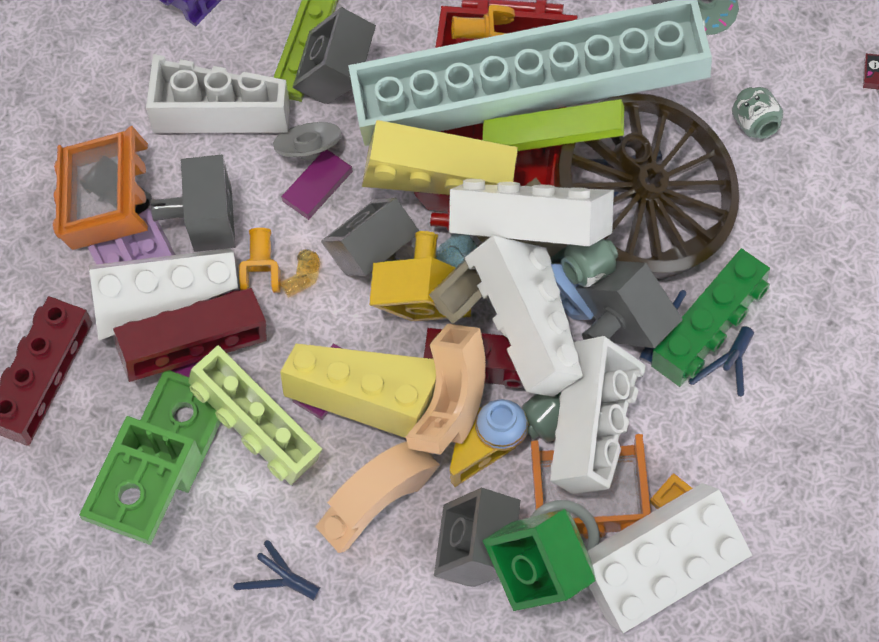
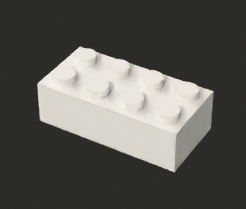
[588,483,752,633]

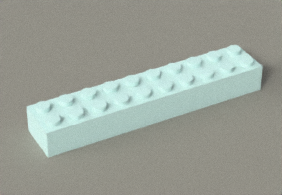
[348,0,712,146]

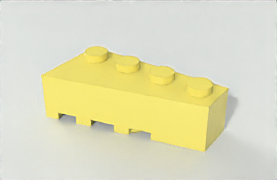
[362,120,518,195]
[280,343,436,438]

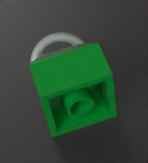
[482,500,600,611]

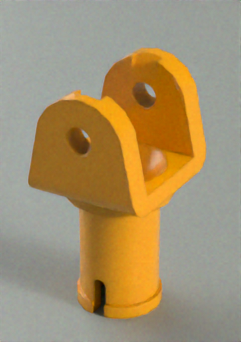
[451,5,515,39]
[239,228,281,293]

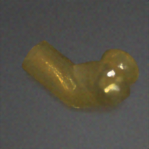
[280,249,320,298]

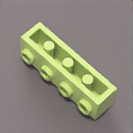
[188,345,322,485]

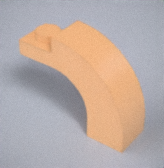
[406,324,485,455]
[315,441,440,553]

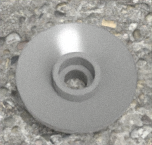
[273,122,341,161]

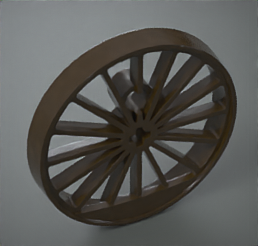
[554,93,739,278]

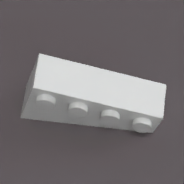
[146,54,290,133]
[449,179,614,246]
[465,235,583,397]
[89,248,238,341]
[550,336,646,494]

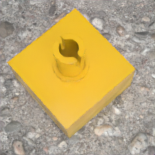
[369,231,471,321]

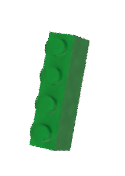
[651,248,770,387]

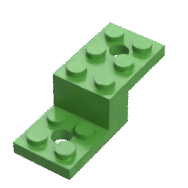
[79,370,221,545]

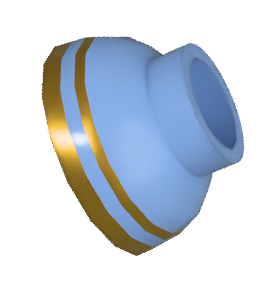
[475,399,529,451]

